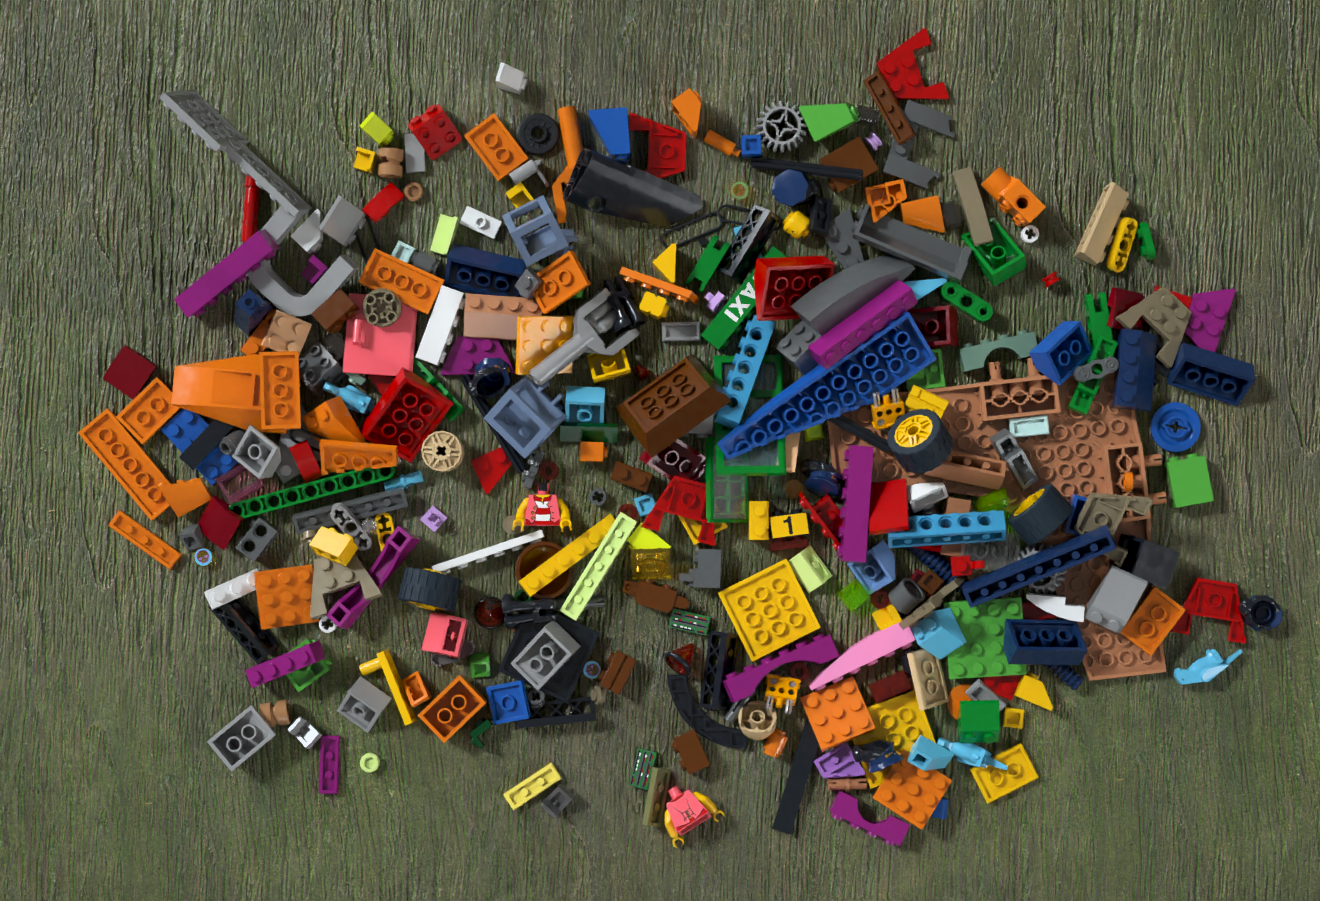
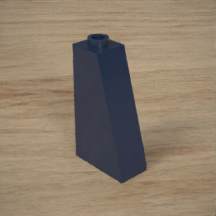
[235,289,275,337]

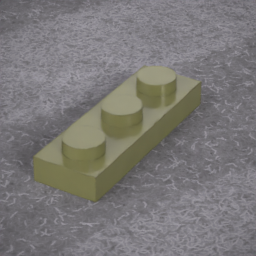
[642,767,671,827]

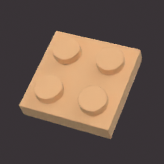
[261,310,312,355]

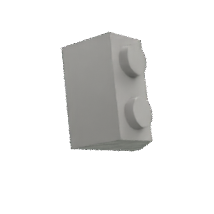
[232,425,281,479]
[337,676,392,733]

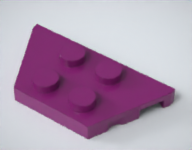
[1184,288,1236,352]
[441,336,515,375]

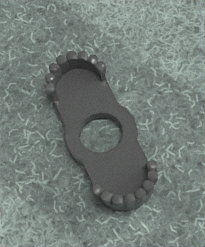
[1073,356,1119,383]
[430,639,475,667]

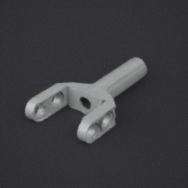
[529,287,640,387]

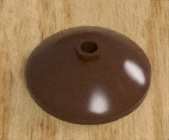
[515,541,573,598]

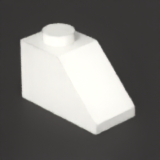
[495,62,527,94]
[291,209,323,254]

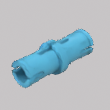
[383,470,424,491]

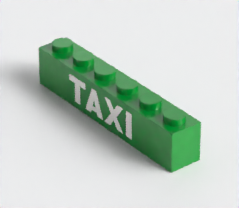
[700,246,786,351]

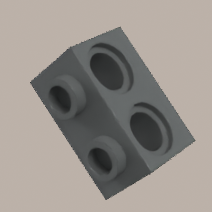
[236,517,280,562]

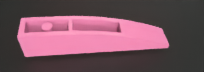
[809,618,916,691]

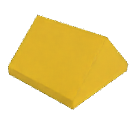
[652,243,676,285]
[587,347,631,384]

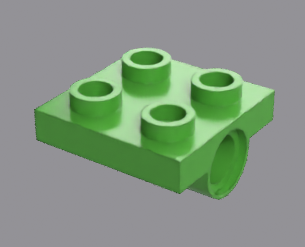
[905,349,946,391]

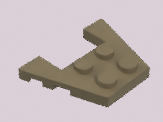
[1115,287,1192,368]
[1074,492,1153,567]
[310,553,383,620]
[899,576,965,630]

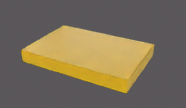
[970,743,1039,804]

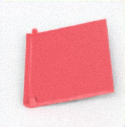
[343,293,418,377]

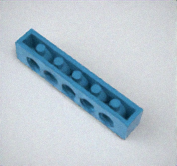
[714,315,776,429]
[887,510,1006,548]

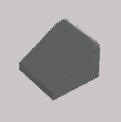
[179,524,204,551]

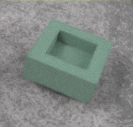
[346,373,368,387]

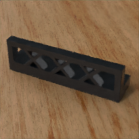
[716,204,780,285]
[209,598,281,665]
[699,630,739,711]
[518,696,596,728]

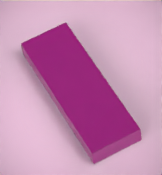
[319,735,341,794]

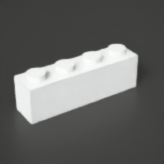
[416,285,466,366]

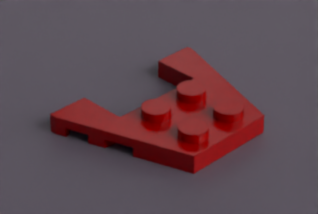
[877,28,949,100]
[629,113,686,179]
[642,476,715,546]
[1170,578,1246,644]

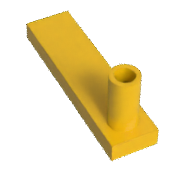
[359,649,417,726]

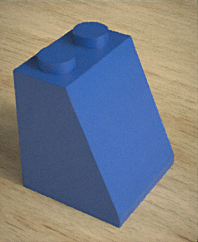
[588,107,631,163]

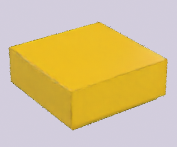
[1002,707,1024,729]

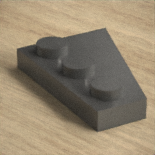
[822,208,864,270]

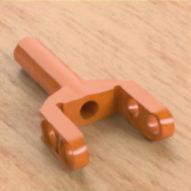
[552,106,584,224]

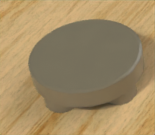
[363,288,402,327]

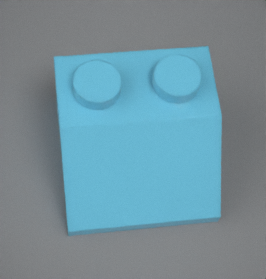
[565,386,605,423]
[911,608,966,660]

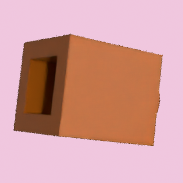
[580,442,608,462]

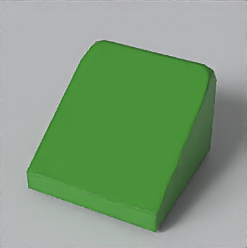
[470,653,491,678]

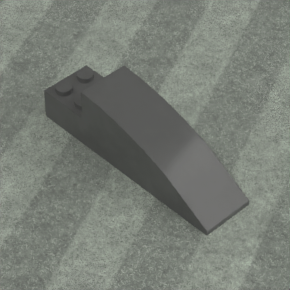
[775,254,915,375]

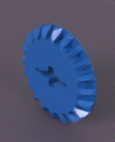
[1150,402,1201,452]

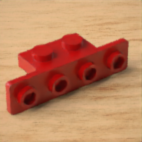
[798,491,843,551]

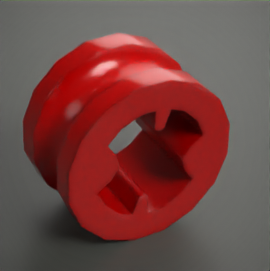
[1041,271,1061,288]

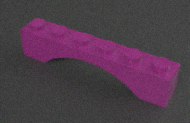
[326,526,420,629]
[722,633,839,702]

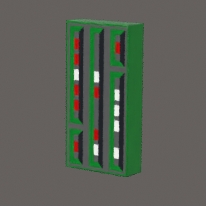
[669,608,710,636]
[629,747,657,790]

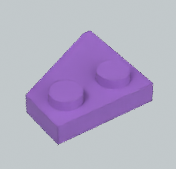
[813,742,866,779]

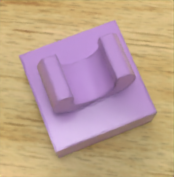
[704,291,728,316]
[420,505,447,532]

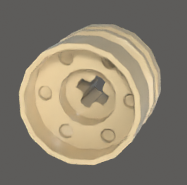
[421,431,464,472]

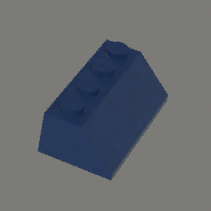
[444,244,526,297]
[1112,329,1157,412]
[1167,343,1255,406]
[1003,619,1088,665]

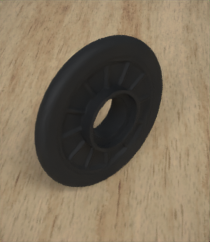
[518,113,560,155]

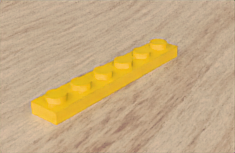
[518,513,615,597]

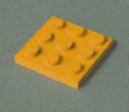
[516,315,574,375]

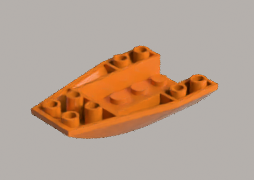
[171,354,287,434]

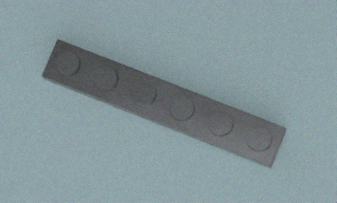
[292,486,409,534]

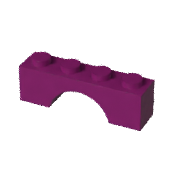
[245,640,326,688]
[829,790,910,847]

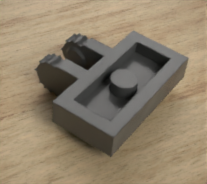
[522,450,545,489]

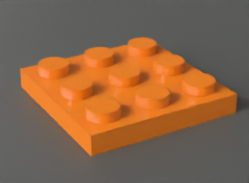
[254,564,319,630]
[800,677,876,752]
[872,749,953,830]

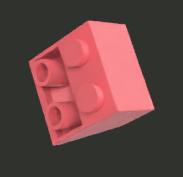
[422,613,468,659]

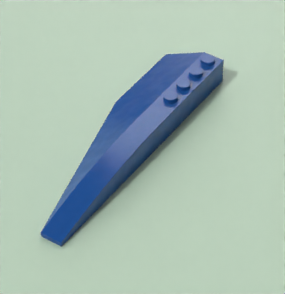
[717,311,936,460]

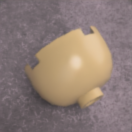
[738,701,777,740]

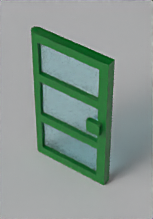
[713,355,787,477]

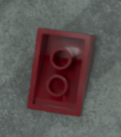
[907,305,958,348]
[639,439,706,482]

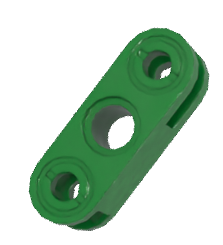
[685,235,731,293]
[939,281,993,323]
[1084,292,1113,349]

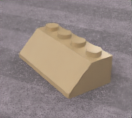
[1074,182,1129,266]

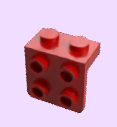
[407,104,462,160]

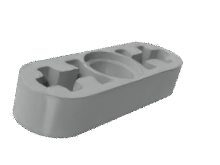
[330,503,372,551]

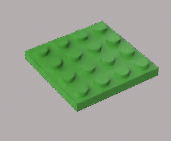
[943,597,1027,679]

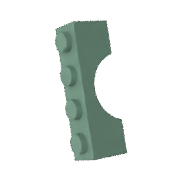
[957,329,1037,373]

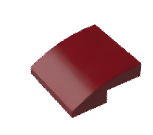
[1106,287,1144,330]
[102,345,157,400]
[198,495,243,550]

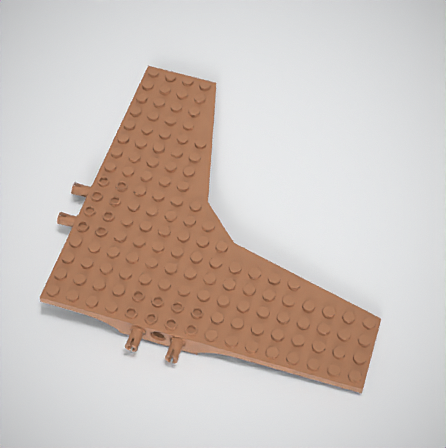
[827,358,1167,681]

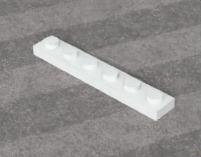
[432,530,545,574]

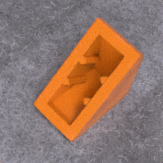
[401,671,433,708]

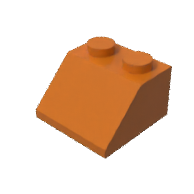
[671,88,702,139]

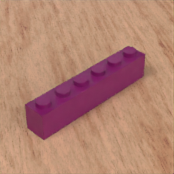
[174,229,279,318]
[808,280,918,370]
[837,445,874,564]

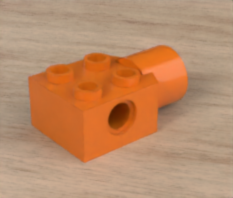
[981,166,1046,228]

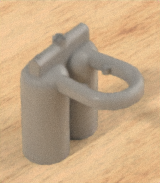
[509,160,549,188]
[584,300,617,335]

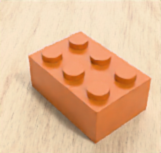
[417,674,488,743]

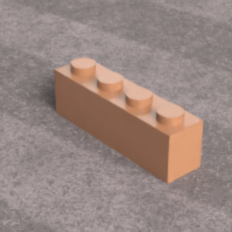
[924,451,1006,490]

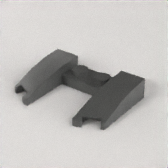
[882,100,954,189]

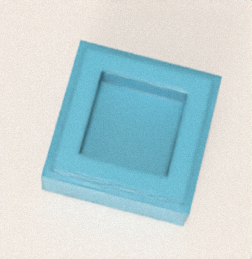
[634,493,656,517]

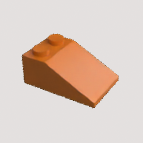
[302,396,366,443]

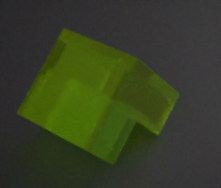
[835,578,869,612]

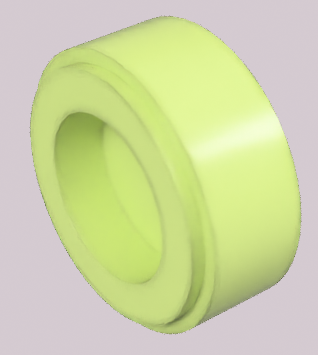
[360,753,380,773]

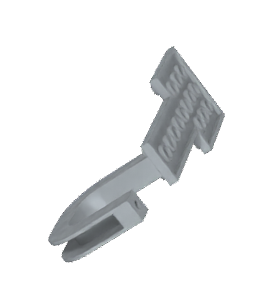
[160,90,360,316]

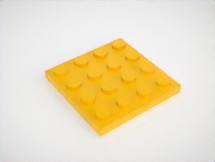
[718,559,821,662]
[853,690,936,789]

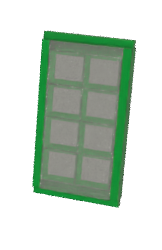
[705,437,749,523]

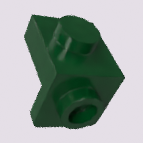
[469,718,493,748]

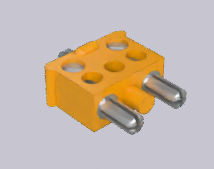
[871,388,905,432]
[764,671,801,715]

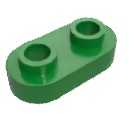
[1135,221,1156,260]

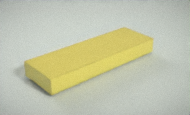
[503,762,562,811]

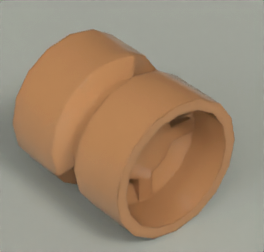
[377,148,404,178]
[259,699,292,727]

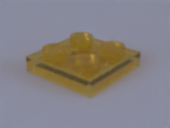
[631,548,671,580]

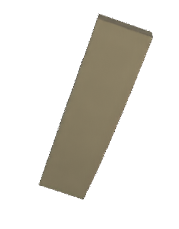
[952,167,993,246]

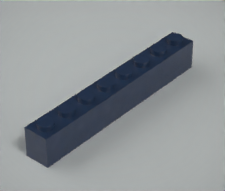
[962,525,1116,608]

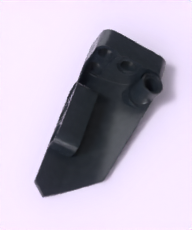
[563,148,703,227]

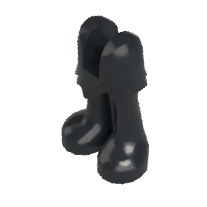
[603,276,648,334]
[502,594,559,629]

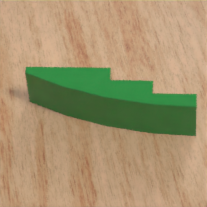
[1068,335,1118,416]
[413,356,465,422]

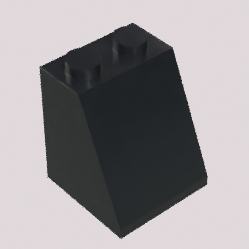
[1109,533,1180,589]

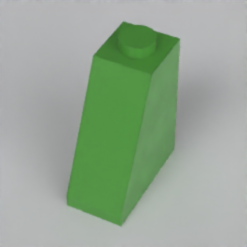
[798,103,860,142]

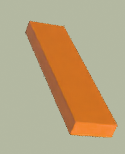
[108,510,183,570]

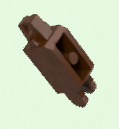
[622,578,690,613]

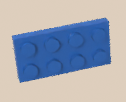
[160,409,239,486]

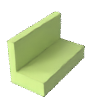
[430,214,460,256]
[788,545,833,593]

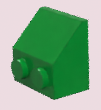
[957,700,1000,744]

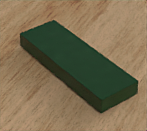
[560,422,618,443]

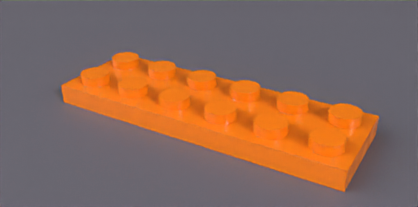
[78,408,172,521]

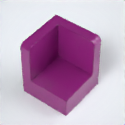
[301,255,329,285]

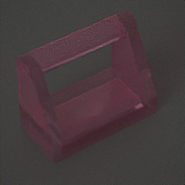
[215,464,264,505]

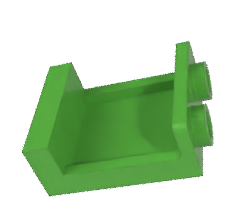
[1164,453,1214,508]

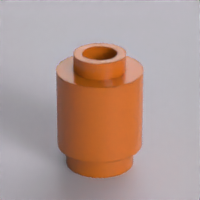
[764,728,788,758]

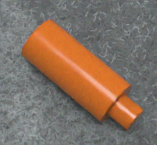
[704,129,741,157]

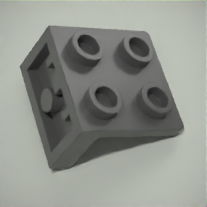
[299,341,347,399]

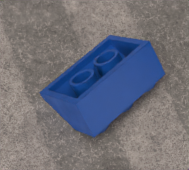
[1029,321,1093,385]

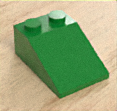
[961,216,1026,287]

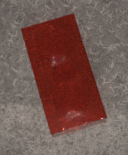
[769,535,809,551]

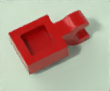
[950,555,985,576]

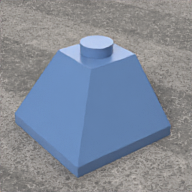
[847,539,895,595]

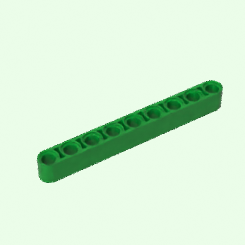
[228,466,396,519]

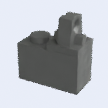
[678,549,721,588]

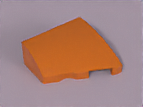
[864,179,907,223]
[899,195,945,233]
[158,478,212,518]

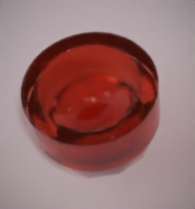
[633,364,650,380]

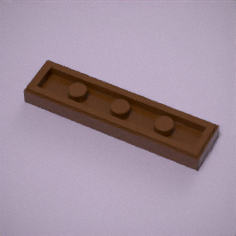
[863,70,916,146]

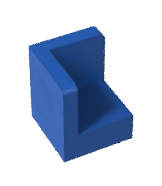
[741,135,761,158]

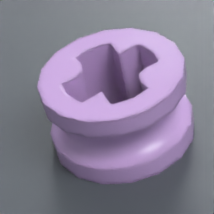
[864,132,882,151]

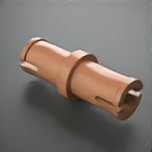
[827,777,867,792]

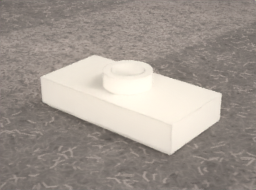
[459,206,502,239]

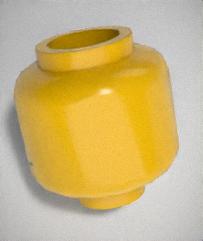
[782,211,810,239]

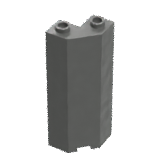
[851,204,972,283]

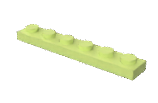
[559,512,638,621]

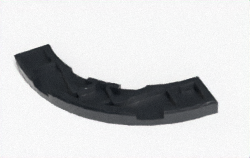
[667,674,748,749]

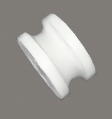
[1021,225,1039,243]
[319,616,337,633]

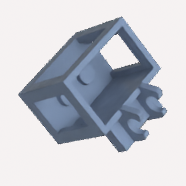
[502,195,577,266]
[484,376,567,458]

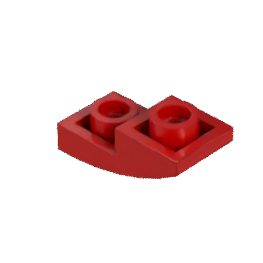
[362,182,404,224]
[289,440,323,484]

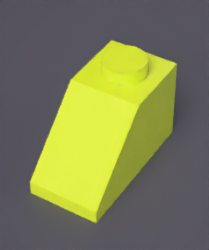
[360,112,394,147]
[627,523,671,553]

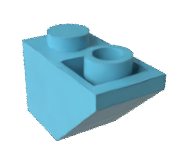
[907,735,954,771]

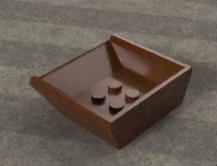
[614,353,731,458]

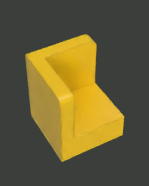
[353,147,378,174]
[506,182,534,208]
[872,603,902,631]

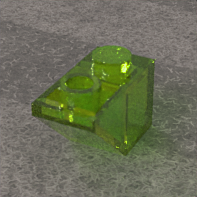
[974,487,1009,526]

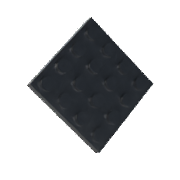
[498,609,600,703]

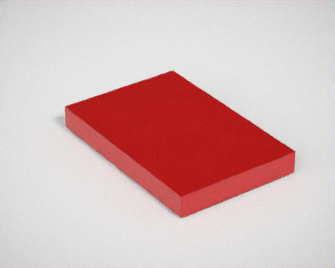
[869,478,909,535]

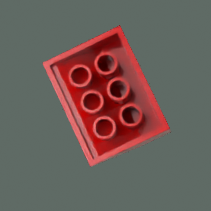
[754,256,835,321]
[360,367,453,463]

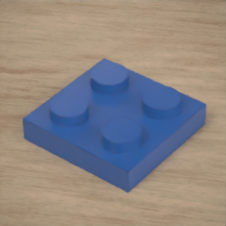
[486,679,531,725]

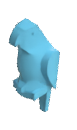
[323,382,376,415]
[1174,649,1243,685]
[937,737,1008,770]

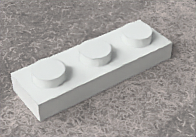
[204,568,258,610]

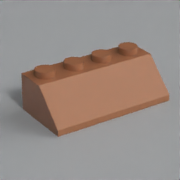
[464,293,543,341]

